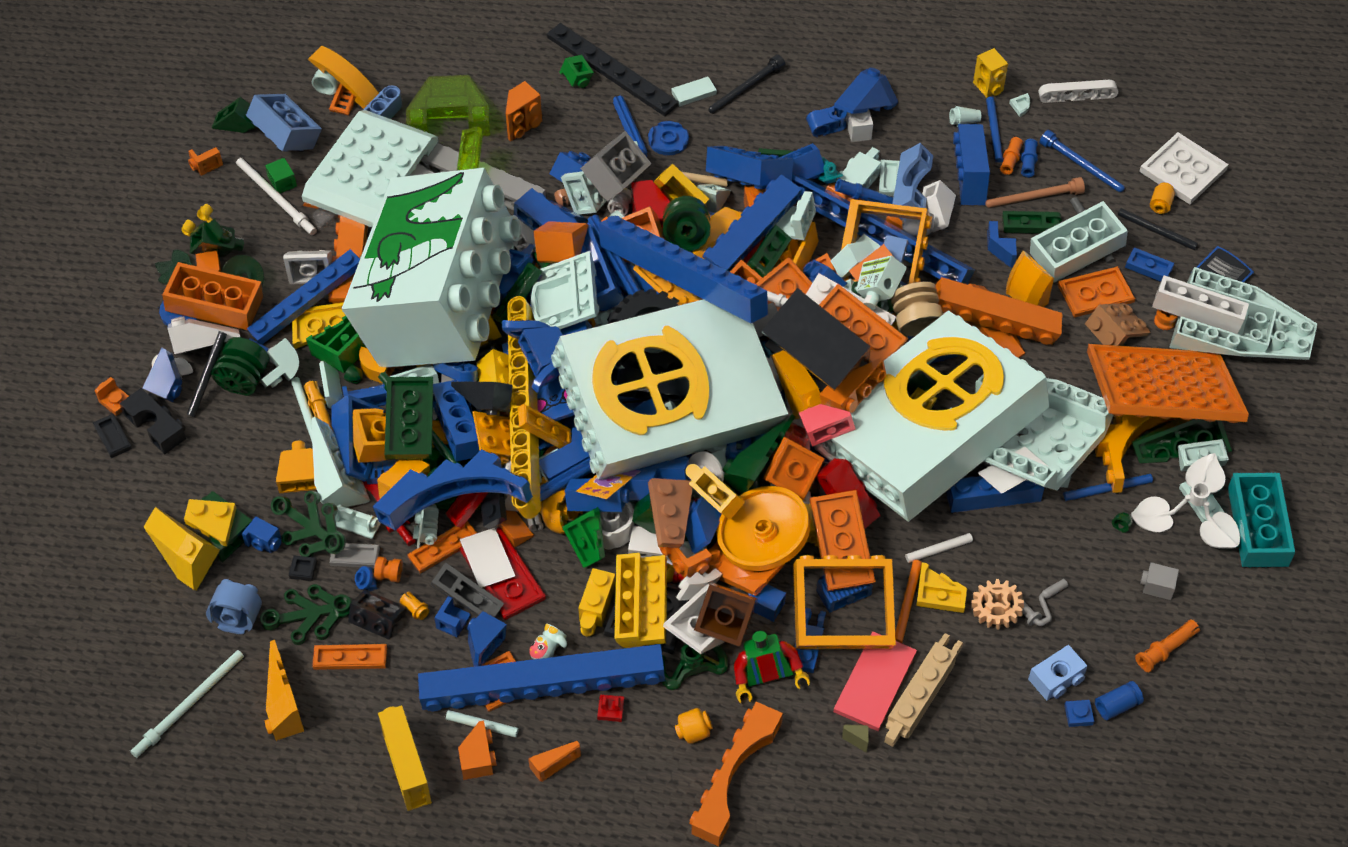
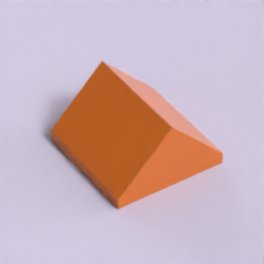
[534,221,589,263]

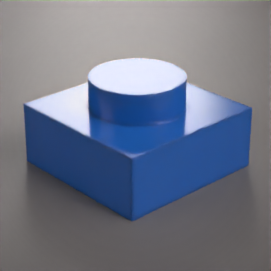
[1064,700,1094,727]

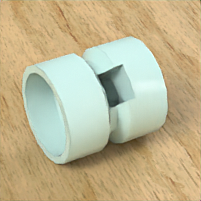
[312,69,340,95]

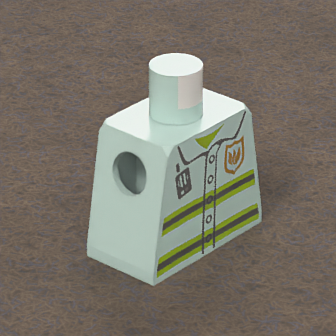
[856,255,907,310]

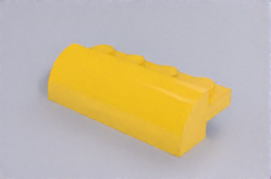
[614,553,667,648]

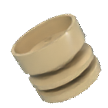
[891,282,943,336]

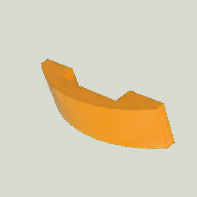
[308,46,379,109]

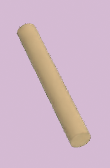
[682,172,728,187]

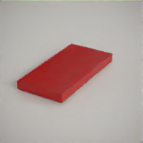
[459,527,546,620]

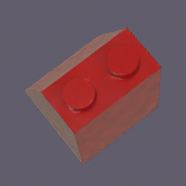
[631,180,671,230]

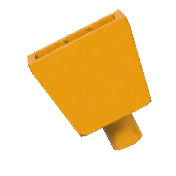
[276,441,317,493]

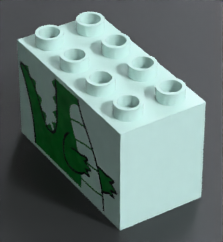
[342,168,521,367]

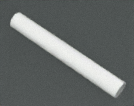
[905,533,973,563]

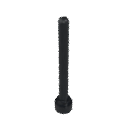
[708,54,786,114]

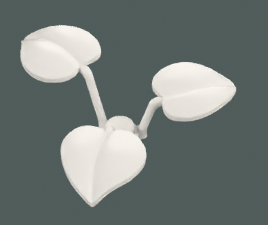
[1131,453,1240,548]

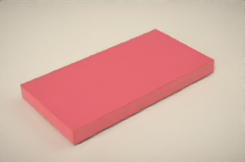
[833,632,917,731]

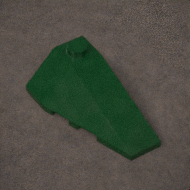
[722,414,796,494]
[1132,418,1232,463]

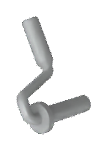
[1011,579,1068,626]

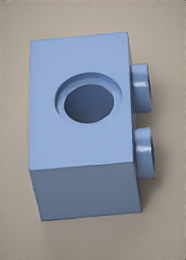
[1028,645,1087,701]

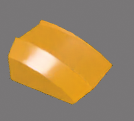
[1006,251,1054,307]

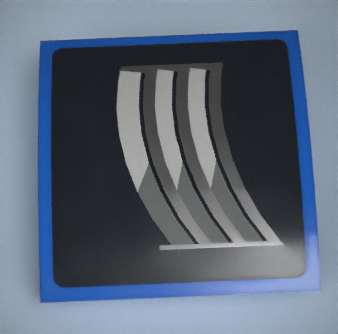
[1191,246,1253,283]

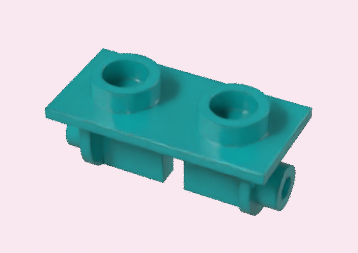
[818,157,843,183]

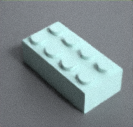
[1030,201,1128,283]

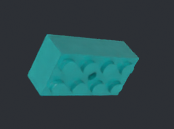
[1228,473,1295,567]

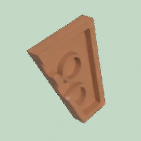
[648,478,693,548]

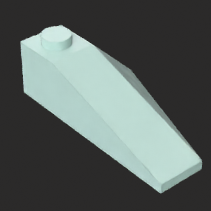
[311,417,370,507]

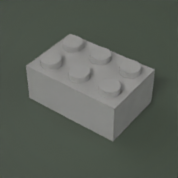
[580,131,651,201]

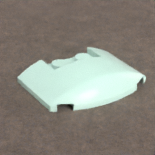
[531,251,599,329]

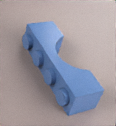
[892,143,933,221]

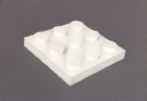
[1139,132,1229,204]

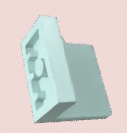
[561,171,606,214]
[765,191,816,240]

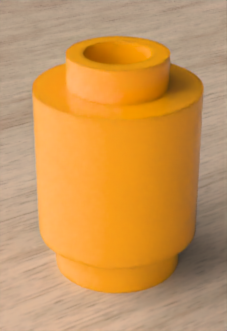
[1150,182,1175,214]

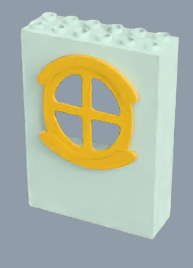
[551,299,788,480]
[814,310,1049,522]

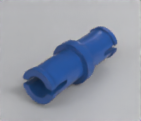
[1021,139,1038,177]

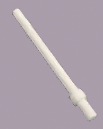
[236,158,317,235]

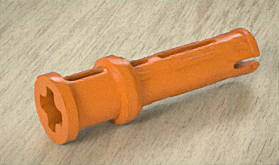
[1135,619,1200,672]

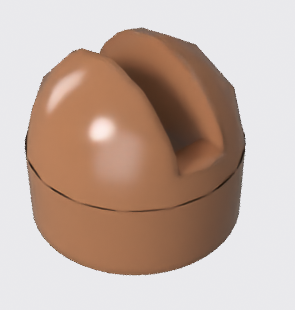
[554,189,570,206]

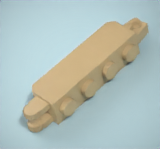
[884,633,963,747]

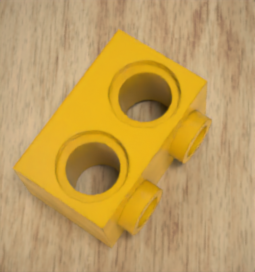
[973,48,1008,98]

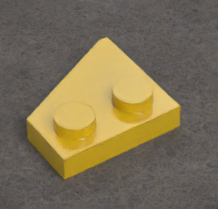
[916,562,967,613]

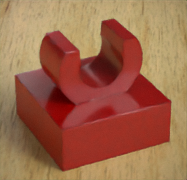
[597,695,624,722]

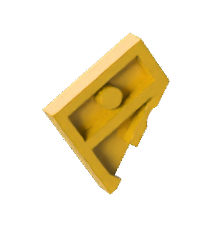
[184,499,236,546]

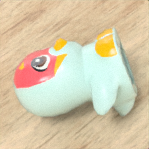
[529,624,567,659]

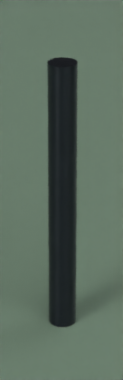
[1117,208,1198,251]
[187,331,227,417]

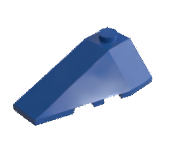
[834,68,898,114]

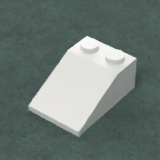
[168,316,240,354]
[663,584,725,654]

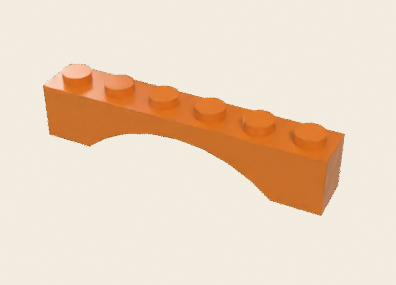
[689,702,783,846]

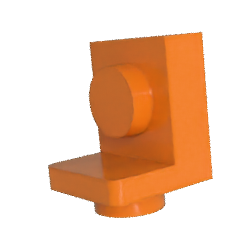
[188,147,223,176]
[95,377,129,416]

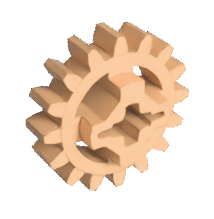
[972,579,1024,630]

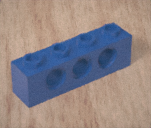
[433,380,480,461]

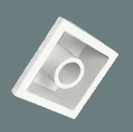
[283,250,332,284]

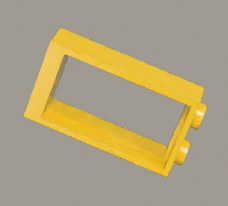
[378,705,432,811]

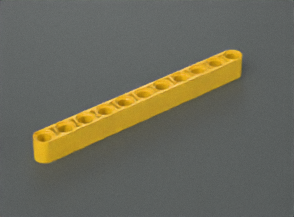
[507,296,541,519]

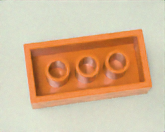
[162,262,263,330]

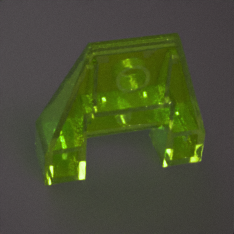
[406,75,490,137]

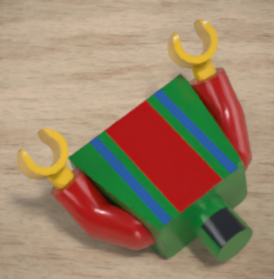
[734,631,810,703]

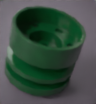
[211,337,270,396]

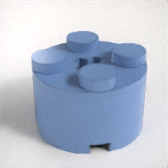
[206,579,262,634]

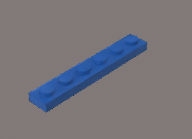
[247,249,360,344]

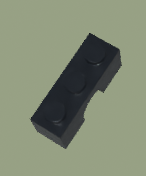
[119,388,186,455]

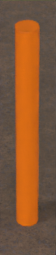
[895,560,922,643]

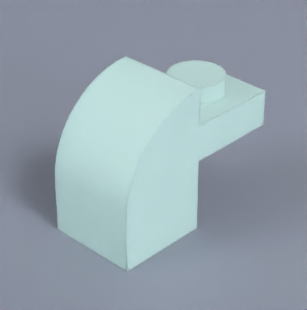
[260,338,299,388]

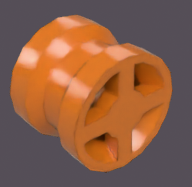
[1154,309,1178,330]

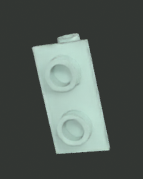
[335,504,381,539]

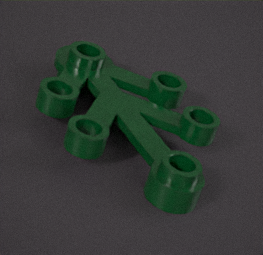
[271,491,346,557]
[260,584,352,645]

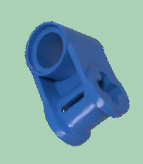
[806,106,847,137]

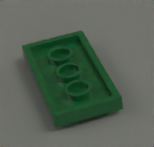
[384,377,433,459]

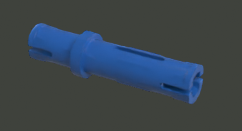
[835,179,893,204]

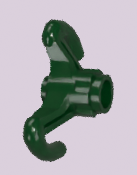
[662,644,728,690]

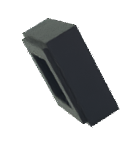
[288,555,317,581]

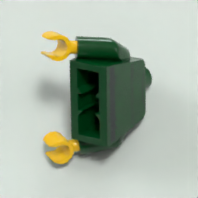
[181,204,244,257]

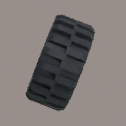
[607,289,681,372]

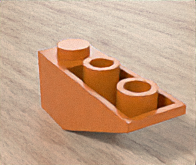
[819,358,886,413]

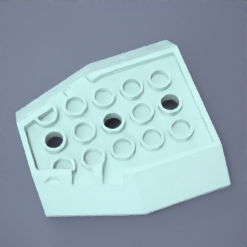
[950,374,1113,490]

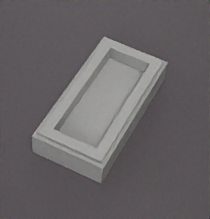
[329,542,380,568]

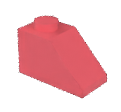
[799,404,855,447]

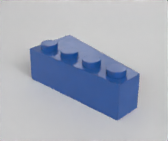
[953,124,990,205]
[706,146,794,189]

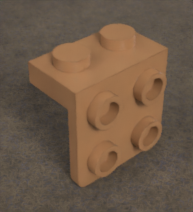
[1085,303,1150,346]

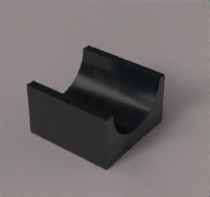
[762,288,870,392]

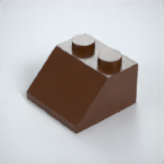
[694,583,758,647]

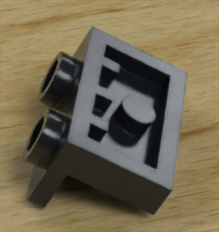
[348,590,406,639]

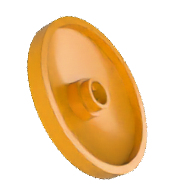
[717,486,811,571]

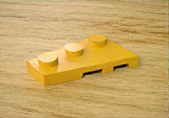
[292,302,346,349]

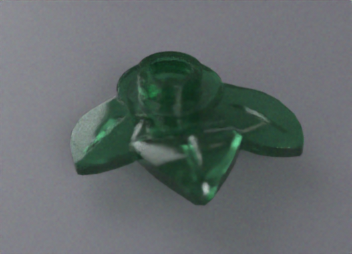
[155,249,194,284]

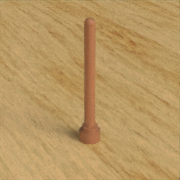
[985,177,1085,208]

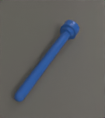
[1039,130,1125,192]

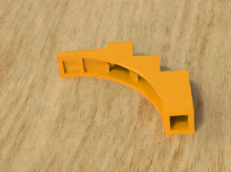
[1094,414,1178,493]

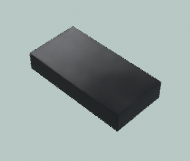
[93,413,132,458]

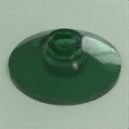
[222,255,264,285]

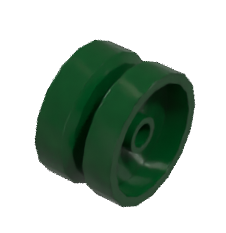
[663,196,711,252]

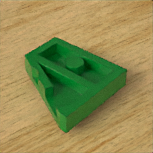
[562,507,605,568]

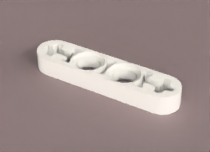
[1038,80,1118,103]

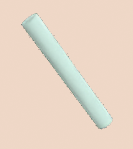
[446,710,519,738]

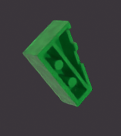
[306,316,367,373]

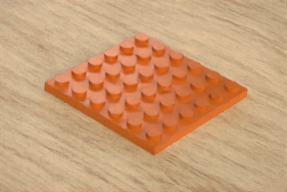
[1087,344,1249,423]

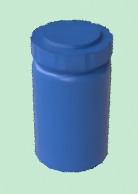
[1095,681,1144,720]

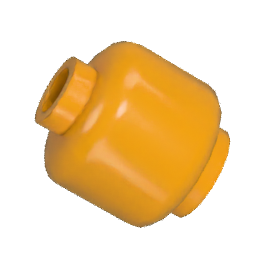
[675,708,713,744]

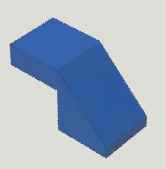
[987,221,1017,267]

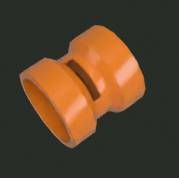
[374,556,403,583]

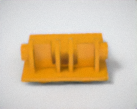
[473,411,511,464]

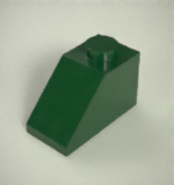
[212,97,256,133]

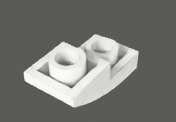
[676,568,722,600]

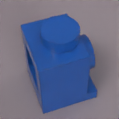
[242,516,282,553]

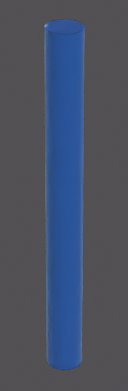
[986,97,1003,162]
[1063,474,1153,501]

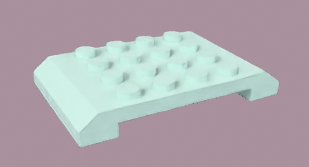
[302,110,438,227]

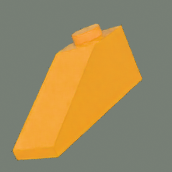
[771,350,821,419]

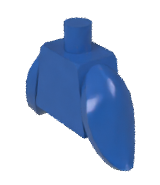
[502,320,563,393]

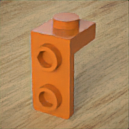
[659,547,712,578]

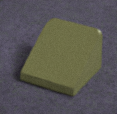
[842,724,868,752]

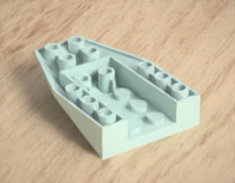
[1170,267,1317,360]

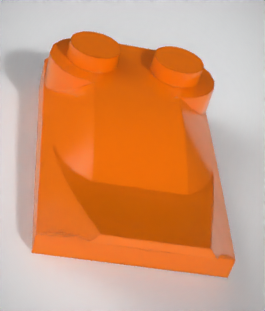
[706,541,785,596]

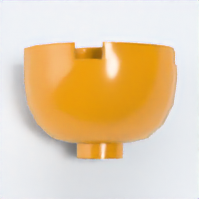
[540,488,583,534]

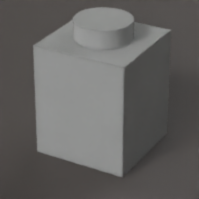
[1140,563,1179,600]

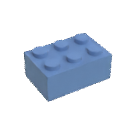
[246,94,322,152]

